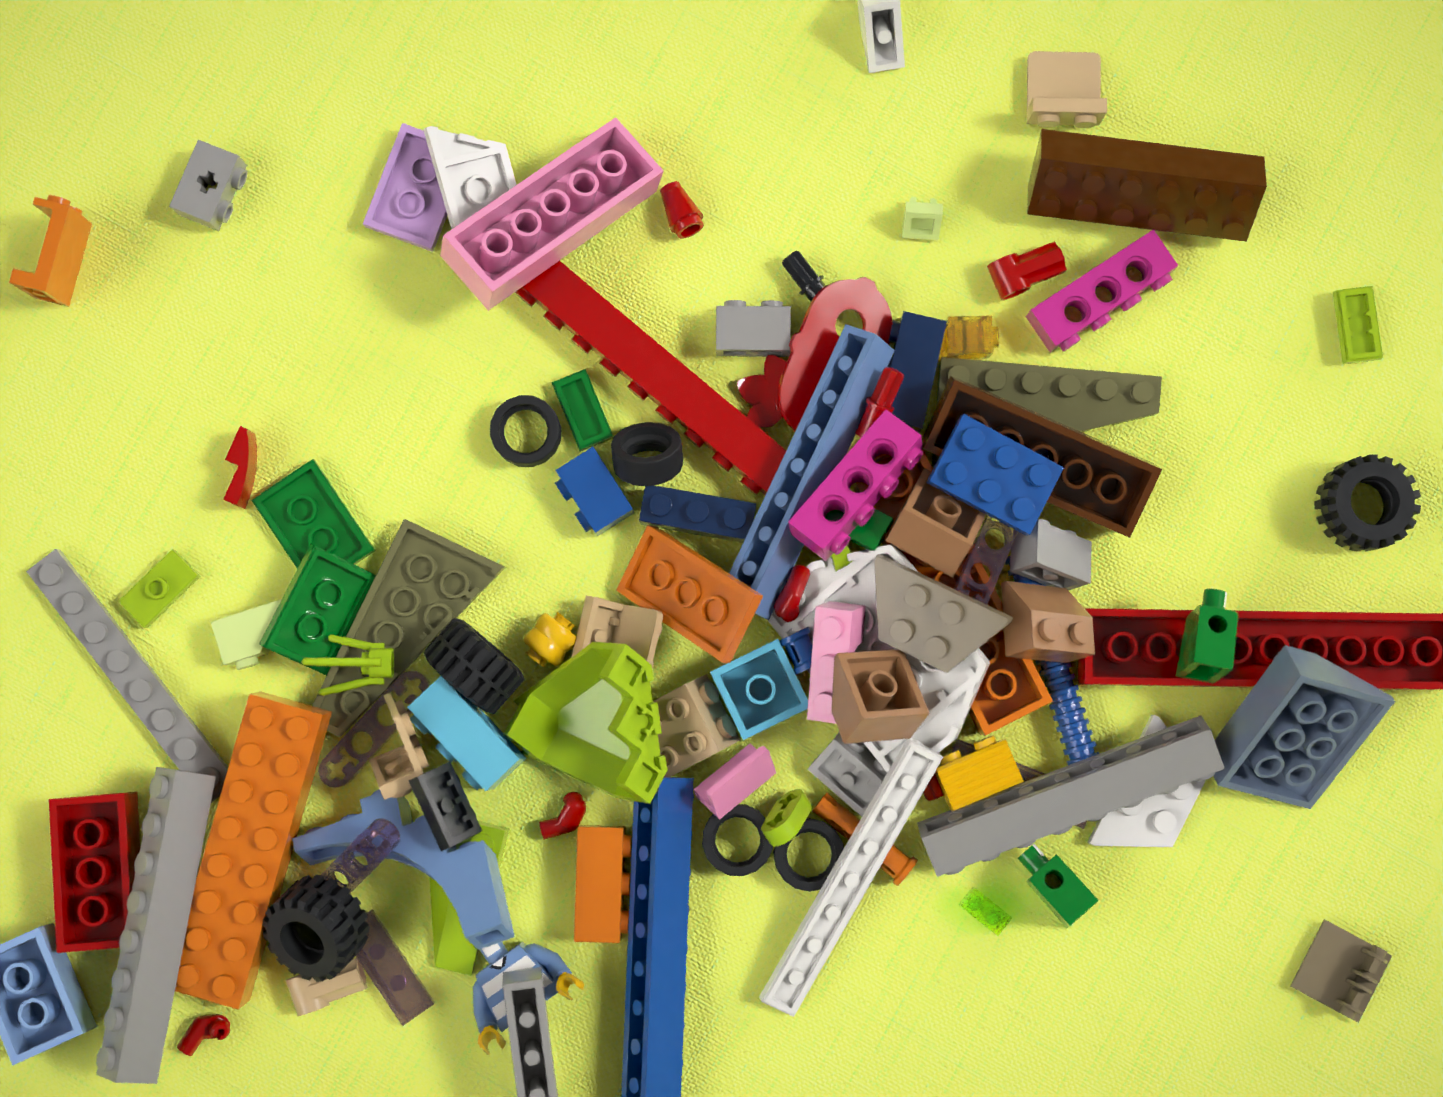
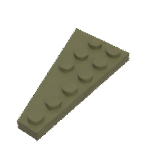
[931,357,1162,468]
[312,519,506,736]

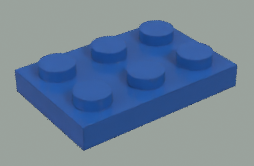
[926,414,1064,536]

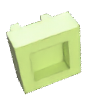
[902,197,943,240]

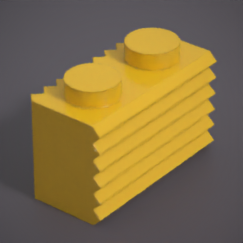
[935,735,1024,811]

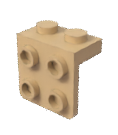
[1027,51,1107,128]
[572,595,663,670]
[653,674,741,777]
[369,693,429,800]

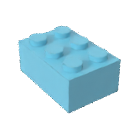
[407,676,527,791]

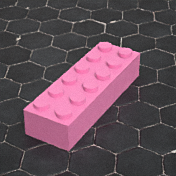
[440,117,664,311]

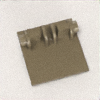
[1290,919,1392,1023]

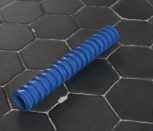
[1004,556,1099,765]

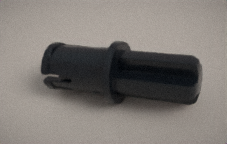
[782,251,826,302]

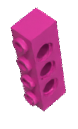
[1026,229,1178,353]
[788,410,923,561]

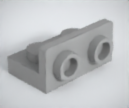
[807,732,887,817]

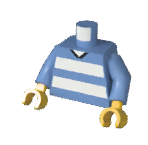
[473,941,585,1055]

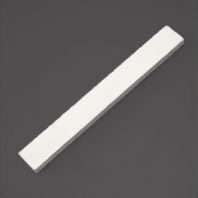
[759,738,943,1017]

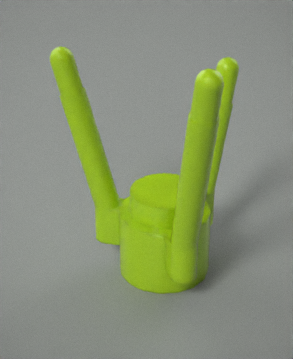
[302,635,394,696]

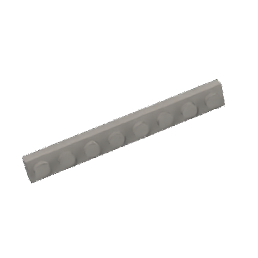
[26,549,228,803]

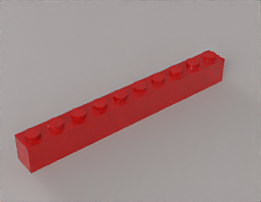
[515,260,787,496]

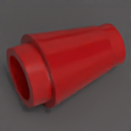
[660,181,704,239]

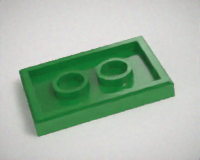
[251,459,376,569]
[259,543,376,676]

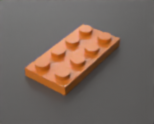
[616,525,763,663]

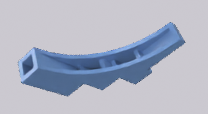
[293,789,515,950]

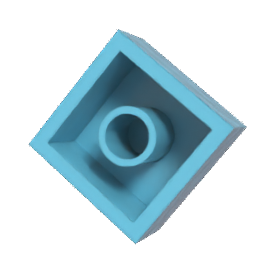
[710,639,808,740]

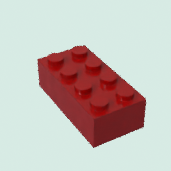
[48,792,141,953]

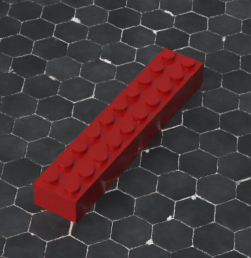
[1077,608,1443,690]

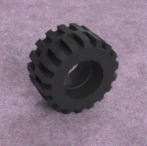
[1314,454,1421,552]
[423,618,525,714]
[262,875,370,982]

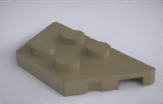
[874,554,1013,673]

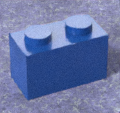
[555,447,635,536]

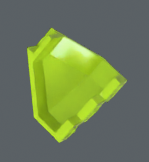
[503,642,668,804]

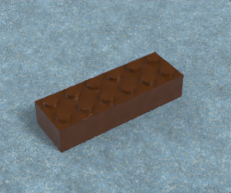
[1027,129,1267,242]
[922,375,1162,538]

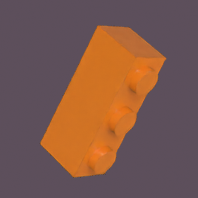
[574,825,632,943]

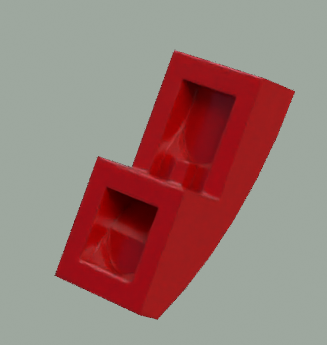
[223,426,257,509]

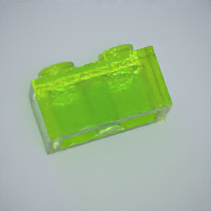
[958,886,1012,936]

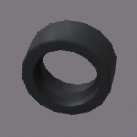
[490,395,561,467]
[611,422,683,486]
[702,804,773,876]
[773,818,844,892]

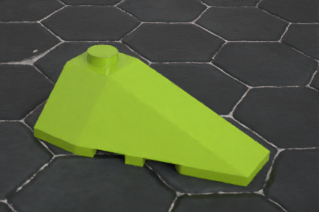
[429,821,510,976]

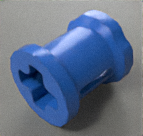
[780,627,813,674]

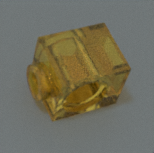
[944,315,999,359]

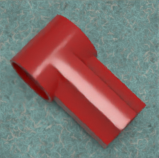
[987,241,1067,301]

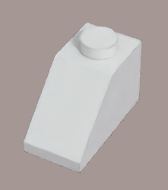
[857,0,905,73]

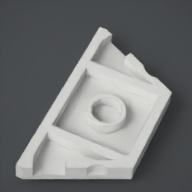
[423,126,517,229]
[1087,715,1206,847]

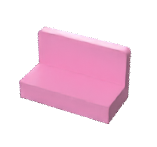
[693,743,776,820]

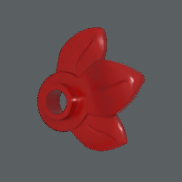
[737,355,787,428]

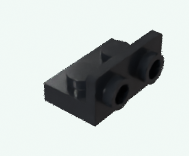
[409,762,482,851]

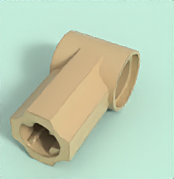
[286,957,368,1017]

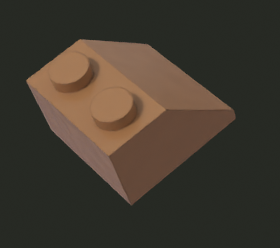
[885,468,986,577]
[1001,581,1095,663]
[832,650,930,744]

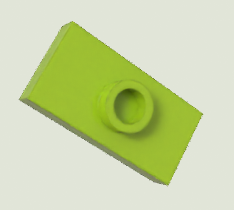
[1333,286,1383,364]
[119,549,201,628]

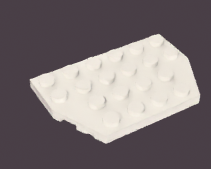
[768,544,990,772]

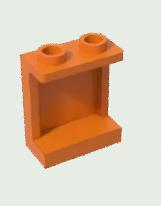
[9,195,92,307]

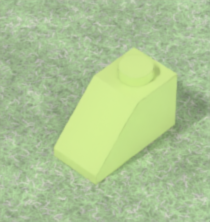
[211,599,282,670]

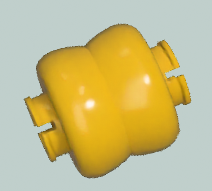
[523,612,576,667]

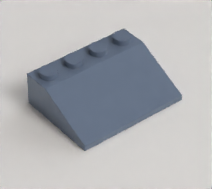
[1213,645,1395,809]

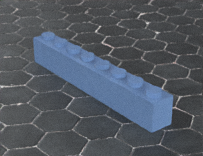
[729,324,895,620]

